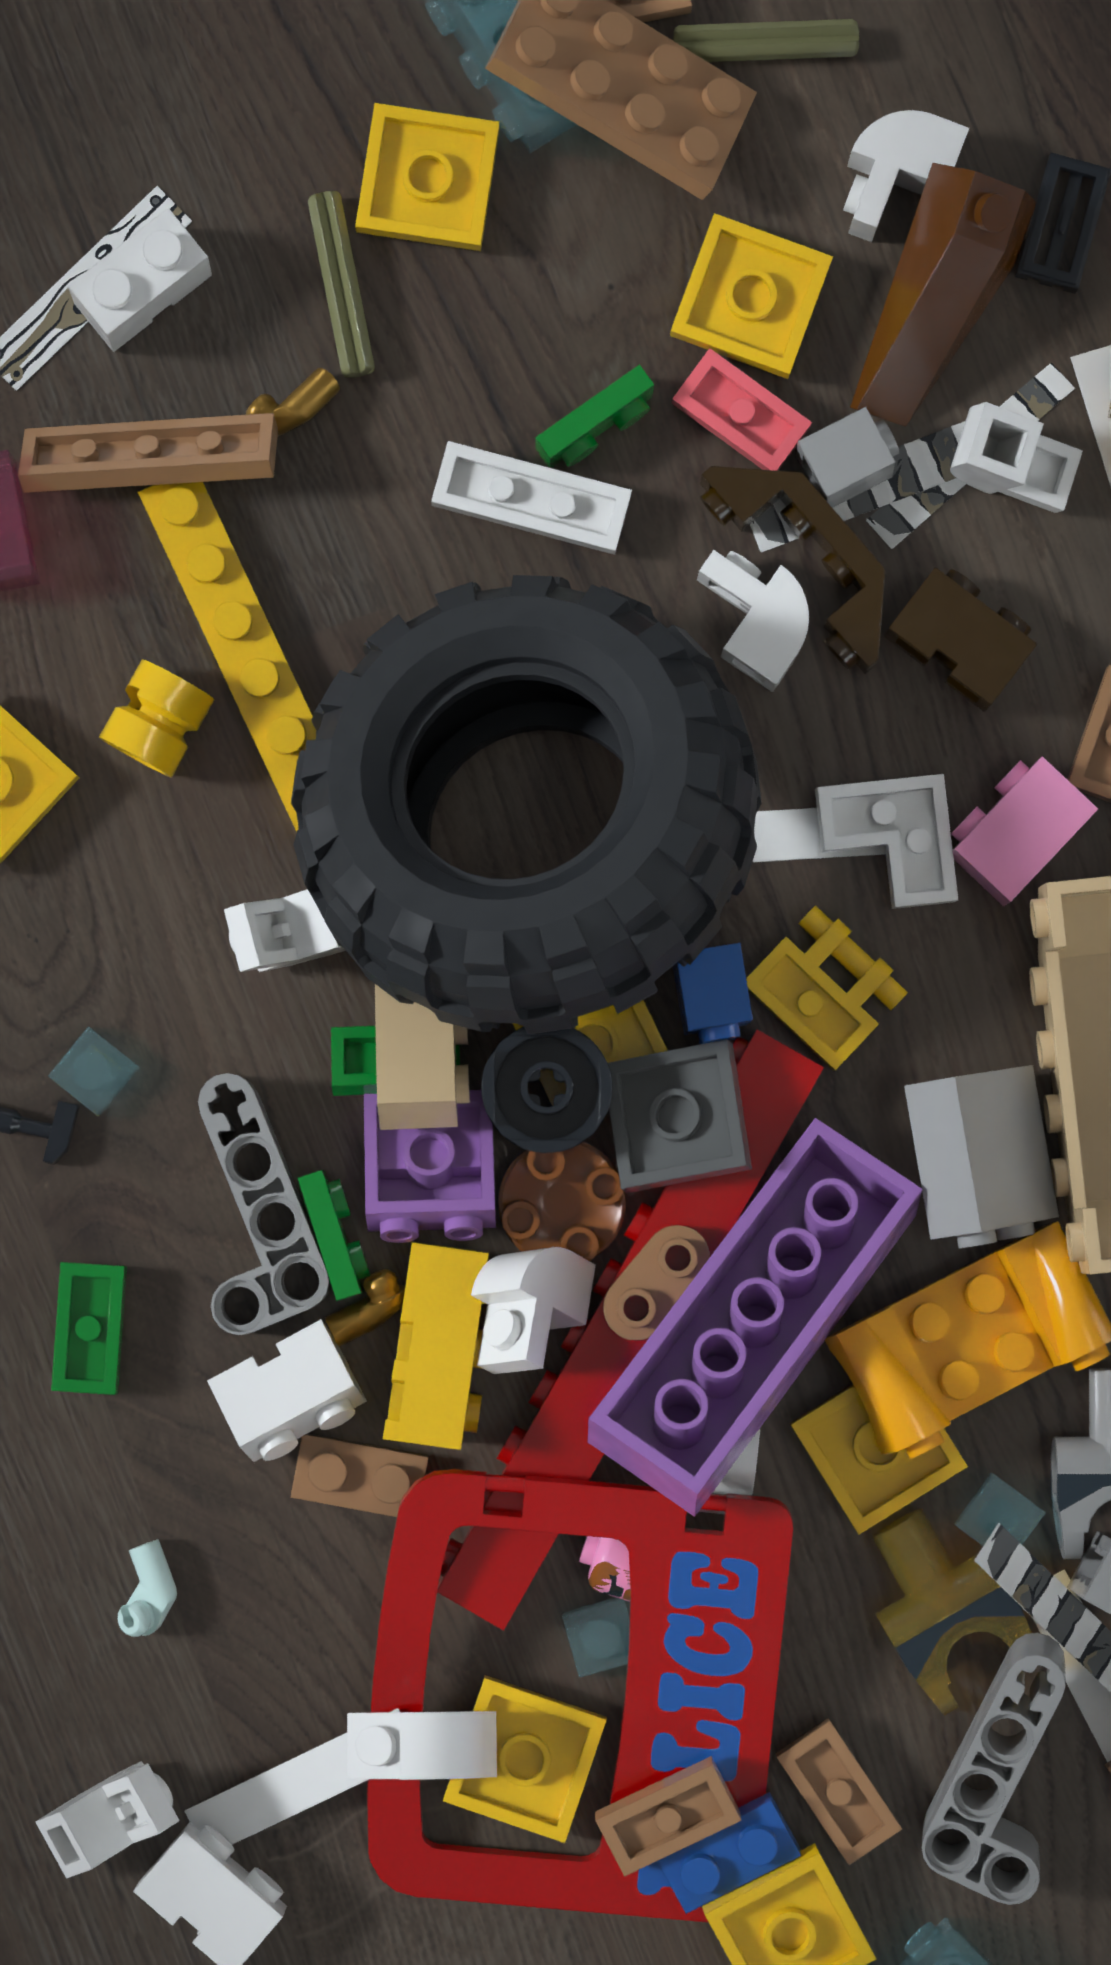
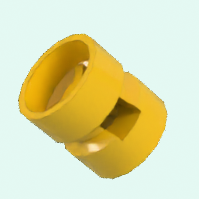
[99,659,214,778]

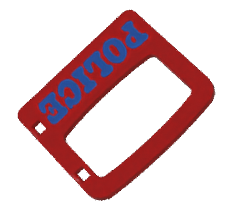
[367,1469,793,1923]

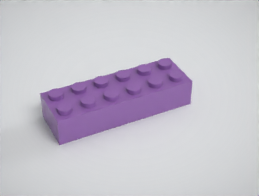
[588,1118,922,1517]

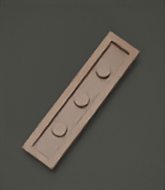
[18,413,278,493]

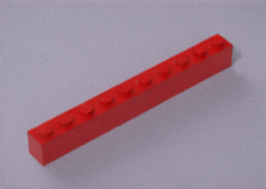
[437,1029,824,1631]

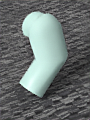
[117,1539,177,1637]

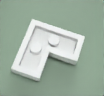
[815,774,958,909]

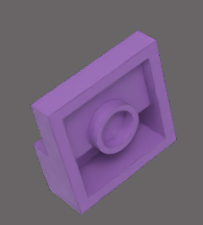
[364,1090,496,1243]

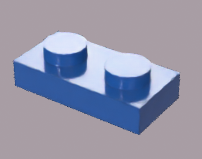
[657,1792,801,1914]

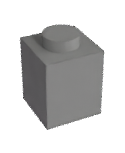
[796,407,899,508]

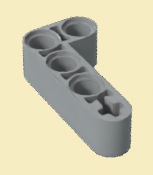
[198,1073,331,1335]
[922,1633,1066,1905]

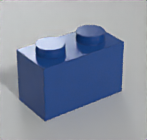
[673,943,753,1044]

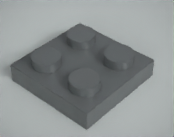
[608,1039,752,1193]

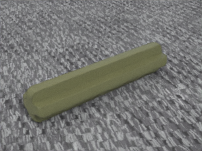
[673,19,859,62]
[308,191,375,378]

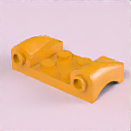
[825,1221,1111,1458]

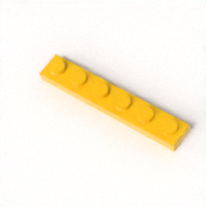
[138,482,316,832]

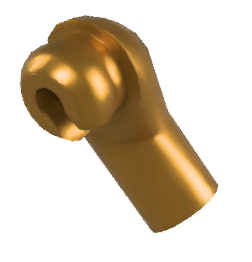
[246,368,340,436]
[325,1269,405,1346]

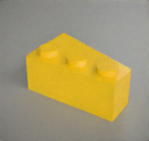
[383,1242,489,1450]

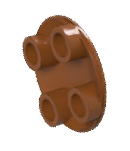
[498,1142,626,1261]

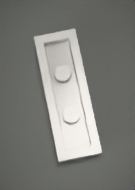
[431,441,632,555]

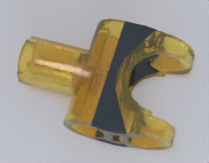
[872,1508,1031,1716]

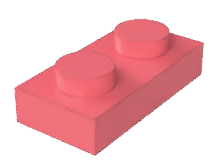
[671,348,812,471]

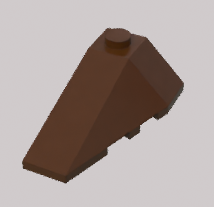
[850,163,1037,427]

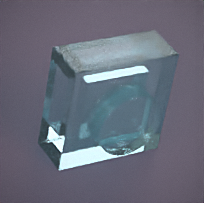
[48,1026,140,1116]
[954,1472,1046,1546]
[562,1598,630,1678]

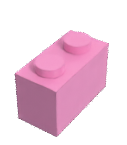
[951,756,1098,906]

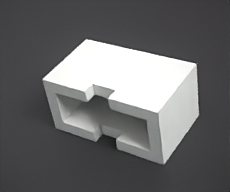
[68,208,212,352]
[207,1320,367,1462]
[133,1822,287,1965]

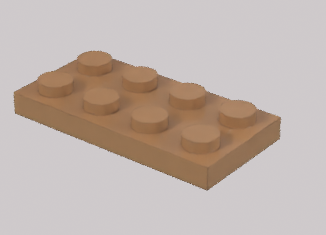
[485,0,757,200]

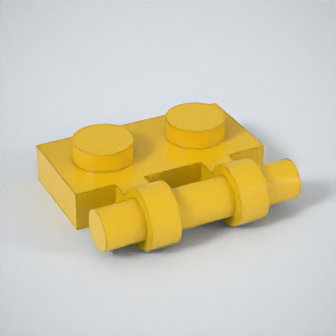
[746,905,908,1071]

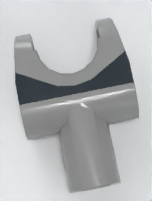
[1051,1368,1111,1559]

